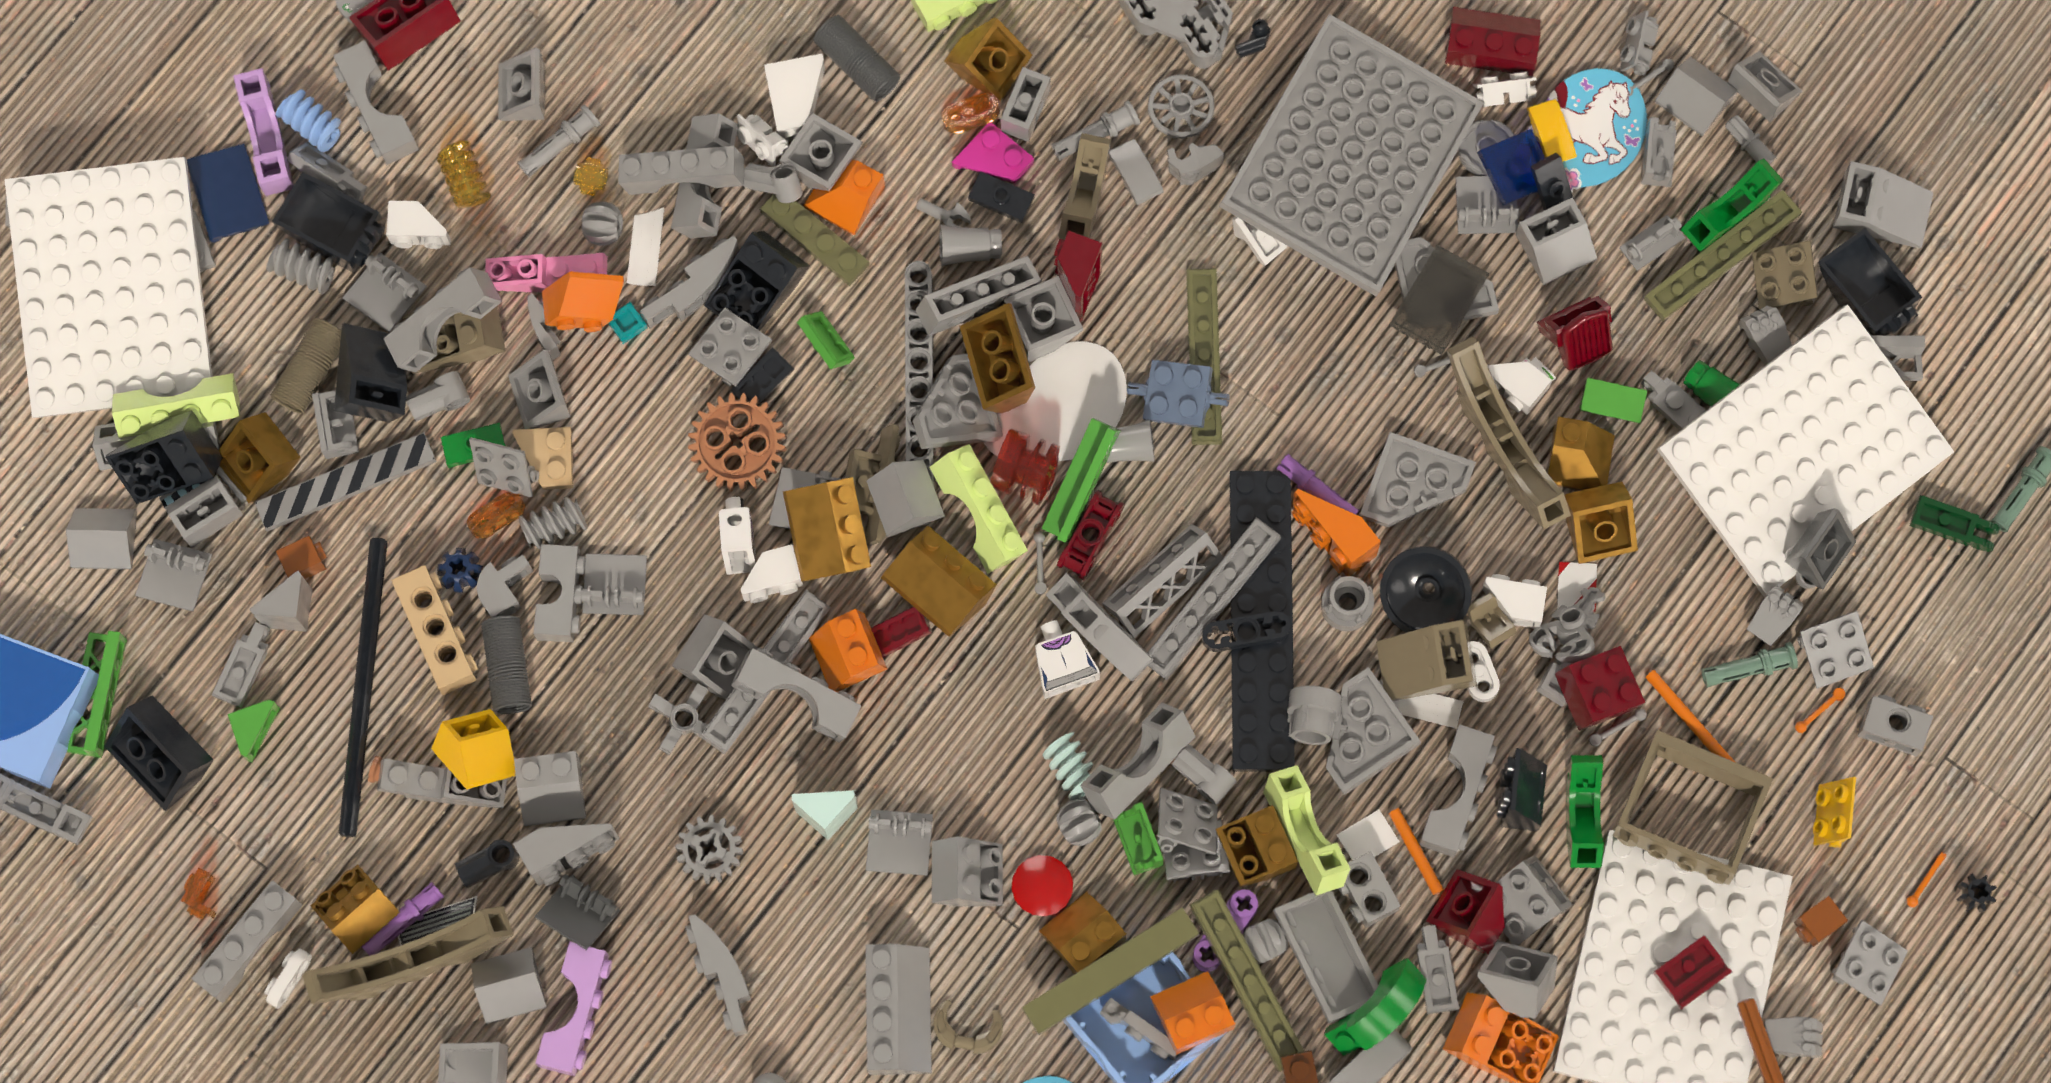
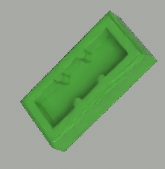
[797,311,855,369]

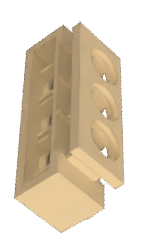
[391,565,478,696]

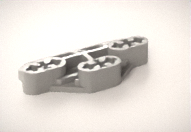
[1119,0,1233,69]

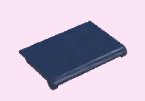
[187,144,270,243]

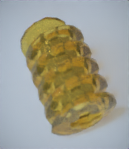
[436,140,491,208]

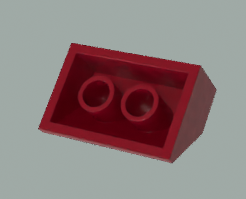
[349,0,461,71]
[1445,7,1541,76]
[1054,231,1103,323]

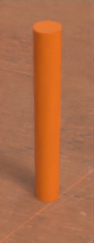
[1388,808,1444,895]

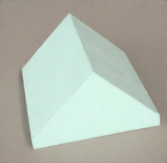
[792,790,858,840]

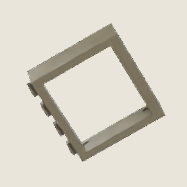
[1613,730,1773,885]

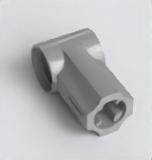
[744,163,803,203]
[406,371,470,422]
[1172,744,1237,805]

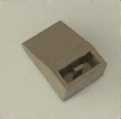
[402,306,506,374]
[1376,620,1477,701]

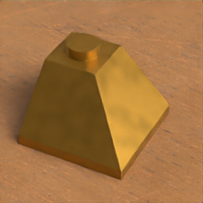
[944,18,1032,101]
[1547,417,1615,490]

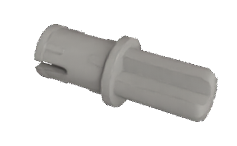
[1725,115,1776,164]

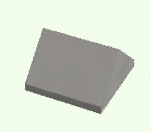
[498,48,545,121]
[1727,51,1803,123]
[1655,56,1738,137]
[780,113,863,191]
[508,350,570,429]
[866,460,945,538]
[66,508,137,570]
[249,571,312,632]
[471,947,547,1024]

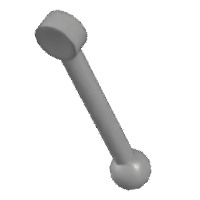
[1627,59,1674,97]
[1414,357,1450,378]
[216,467,247,503]
[1033,532,1047,595]
[1589,709,1647,747]

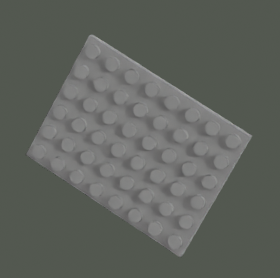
[1219,14,1484,296]

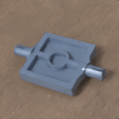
[1127,360,1230,428]

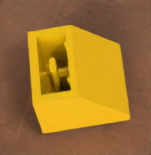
[431,709,515,790]

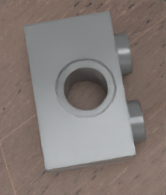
[1001,67,1051,142]
[1857,695,1933,757]

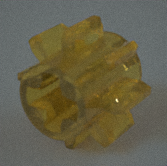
[574,157,608,196]

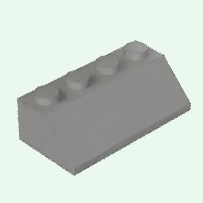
[866,944,932,1075]

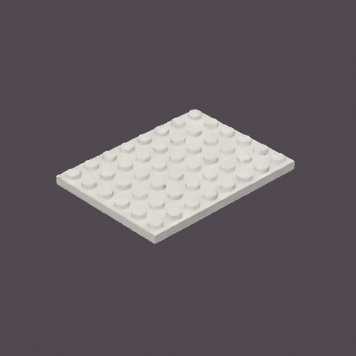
[4,157,212,418]
[1657,305,1954,597]
[1553,830,1793,1083]

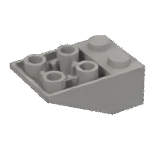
[1833,161,1934,249]
[513,823,620,886]

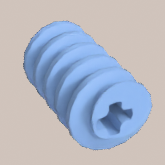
[276,89,341,152]

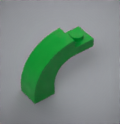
[1680,158,1784,251]
[1566,755,1604,868]
[1324,958,1427,1056]

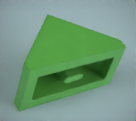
[228,699,280,763]

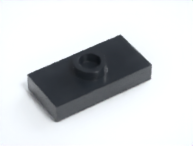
[1530,153,1574,211]
[968,171,1035,224]
[730,347,795,406]

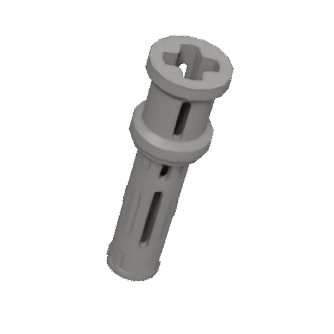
[1051,100,1140,161]
[517,104,601,178]

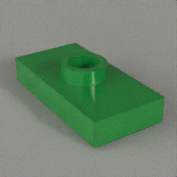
[441,422,506,468]

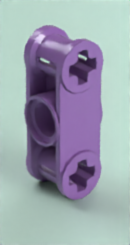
[1193,890,1258,972]

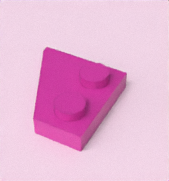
[952,122,1034,183]

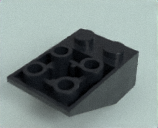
[704,231,810,331]
[334,323,407,423]
[105,410,223,504]
[1496,748,1547,832]

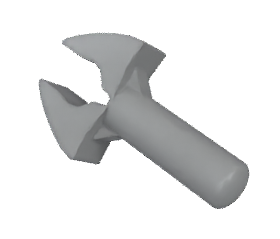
[916,198,971,227]

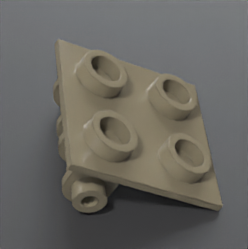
[1752,240,1818,310]

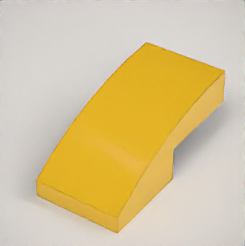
[1527,99,1577,162]

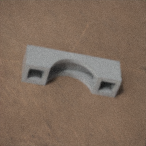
[332,40,419,165]
[671,113,738,238]
[618,146,744,195]
[384,267,502,373]
[730,648,861,743]
[1081,703,1196,820]
[1419,724,1497,857]
[192,880,303,1003]

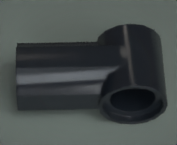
[455,840,520,888]

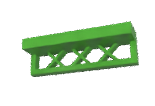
[1041,418,1121,543]
[66,631,127,758]

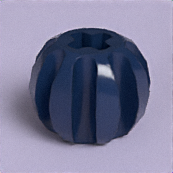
[437,548,483,593]

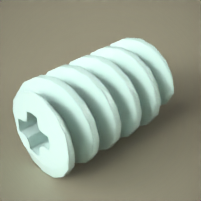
[1043,732,1093,801]

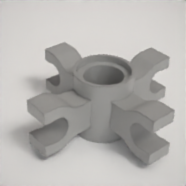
[648,683,708,755]

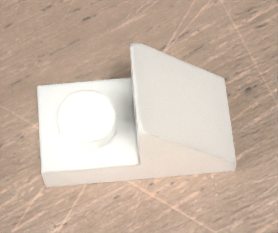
[1232,216,1288,265]

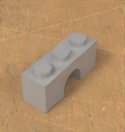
[533,544,586,643]

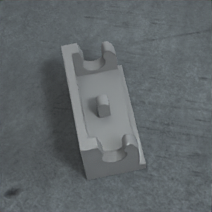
[1641,117,1676,187]
[312,390,359,459]

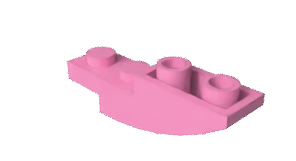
[485,253,607,292]

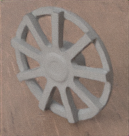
[1148,75,1214,139]

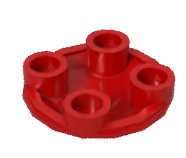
[1011,855,1073,916]

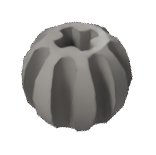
[582,201,623,246]
[1057,799,1102,846]
[1242,919,1288,964]

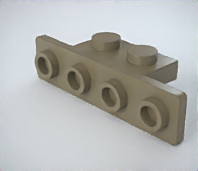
[846,424,900,546]

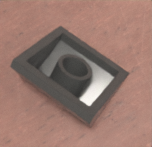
[1785,508,1856,590]

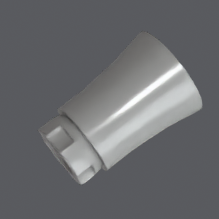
[939,224,1002,266]
[1106,420,1155,463]

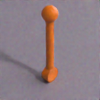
[1795,688,1846,733]
[1906,851,1947,908]

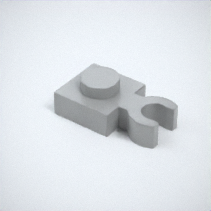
[1536,652,1571,707]

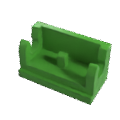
[1579,378,1647,424]
[1113,802,1164,876]

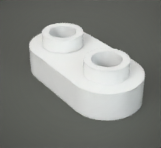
[1468,641,1500,702]
[265,948,312,1009]

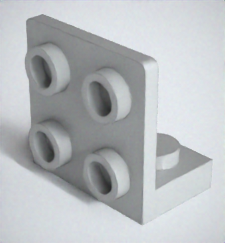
[1496,855,1573,946]

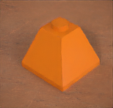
[803,160,885,236]

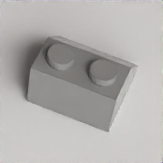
[1003,276,1083,362]
[672,614,758,700]
[514,751,586,826]
[1477,941,1558,1019]

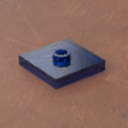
[1477,129,1545,206]

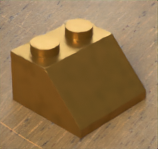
[219,412,301,503]
[1564,481,1638,564]
[1039,891,1127,974]

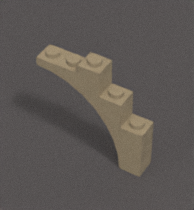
[1447,336,1571,530]
[302,906,514,1004]

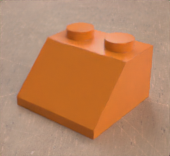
[542,271,624,332]
[809,608,887,692]
[1150,971,1235,1055]

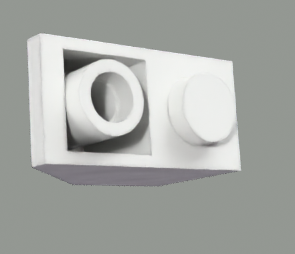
[386,201,451,249]
[1487,361,1552,415]
[741,544,803,603]
[1482,574,1547,629]

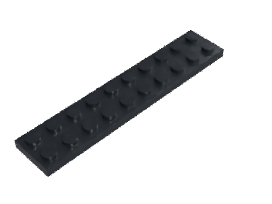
[1229,471,1295,772]

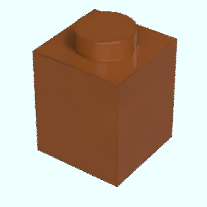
[276,535,327,579]
[1794,896,1848,947]

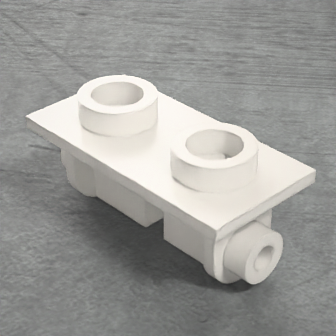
[1473,71,1537,107]
[737,114,789,168]

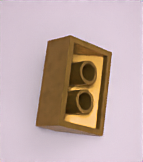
[960,303,1036,414]
[782,477,871,582]
[881,526,997,637]

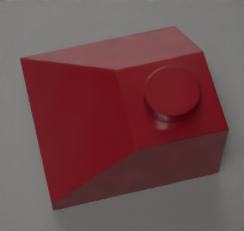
[1426,869,1504,955]

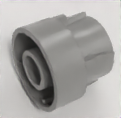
[1321,576,1374,631]
[1287,686,1342,745]

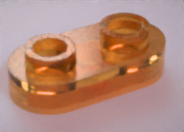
[941,93,1000,134]
[466,492,525,539]

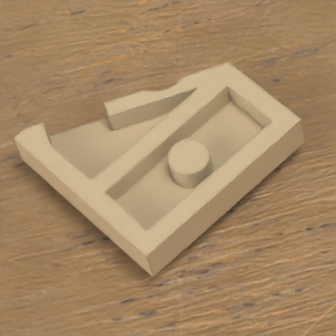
[512,427,573,490]

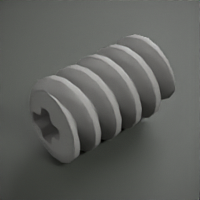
[266,238,334,295]
[518,496,588,549]

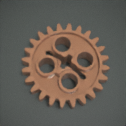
[688,393,787,492]

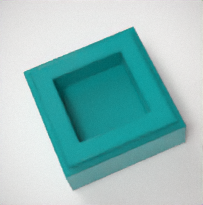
[608,302,648,344]

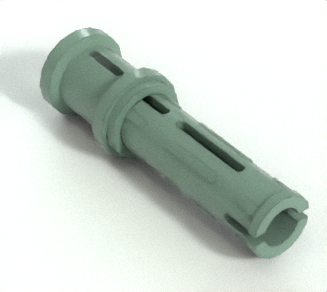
[1991,446,2051,532]
[1701,642,1798,688]

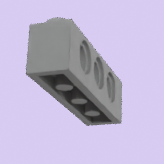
[916,255,1041,336]

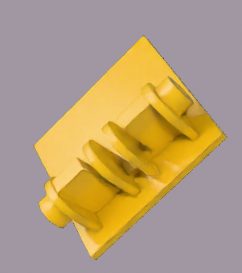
[1813,777,1856,848]

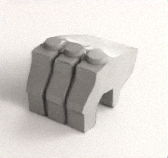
[1167,143,1224,185]
[1739,306,1792,365]
[1747,585,1803,646]
[1765,1017,1823,1059]

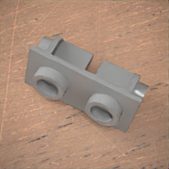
[1619,10,1659,75]
[1619,215,1685,271]

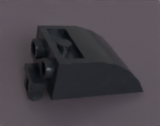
[272,172,385,273]
[1818,228,1922,335]

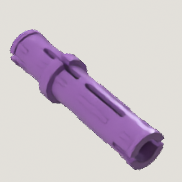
[1276,454,1360,515]
[362,882,444,956]

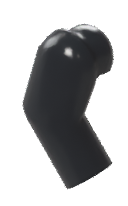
[1235,19,1271,59]

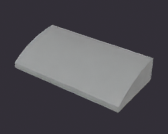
[1273,891,1378,1024]
[438,1042,508,1083]

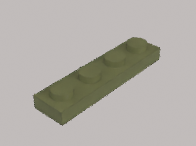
[760,194,870,286]

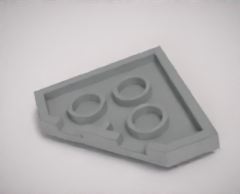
[1395,237,1499,331]
[913,354,1003,449]
[1360,432,1476,527]
[1326,667,1421,795]

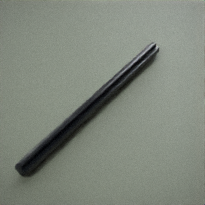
[338,538,387,838]

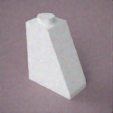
[764,54,825,142]

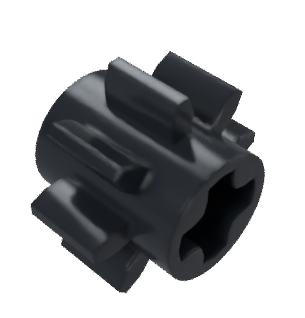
[1957,873,1997,913]

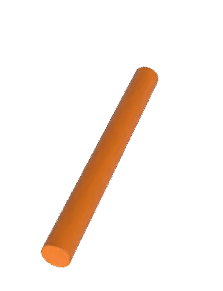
[1645,670,1736,763]

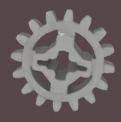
[675,815,744,884]

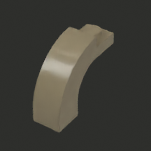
[1058,133,1111,240]

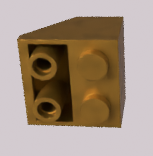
[1215,805,1298,887]
[310,864,400,954]

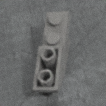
[640,236,739,329]
[1046,573,1154,682]
[377,758,507,808]
[685,914,752,1037]

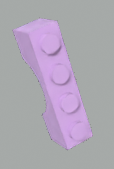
[233,68,294,196]
[535,942,612,1076]

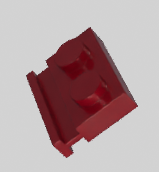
[1653,935,1733,1010]

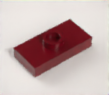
[871,606,933,658]

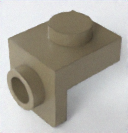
[1468,593,1517,649]

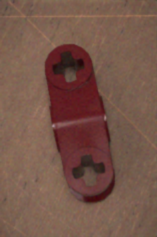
[1057,490,1125,580]

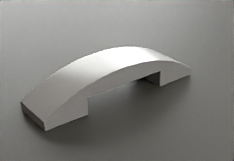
[0,774,93,845]

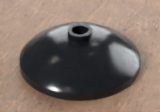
[1380,546,1472,633]

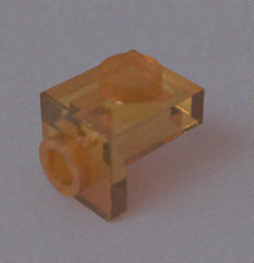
[181,867,217,920]

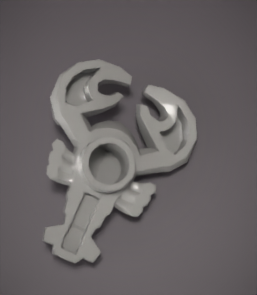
[1529,587,1605,663]

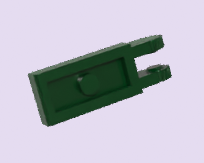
[1909,495,2000,552]

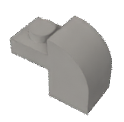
[477,555,533,618]

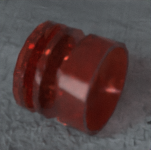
[990,428,1060,505]

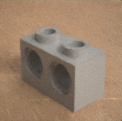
[1338,851,1401,928]

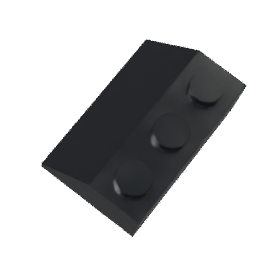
[104,695,214,811]

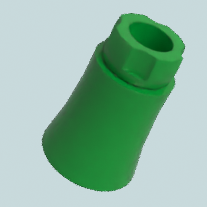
[1683,360,1741,407]

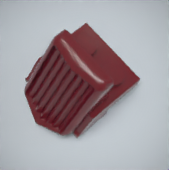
[1536,296,1613,371]

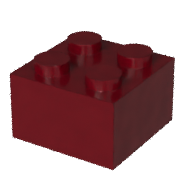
[1554,646,1646,731]

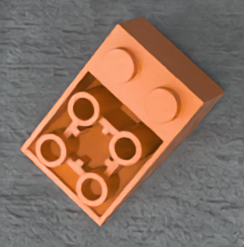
[1291,489,1381,576]
[1442,992,1559,1083]

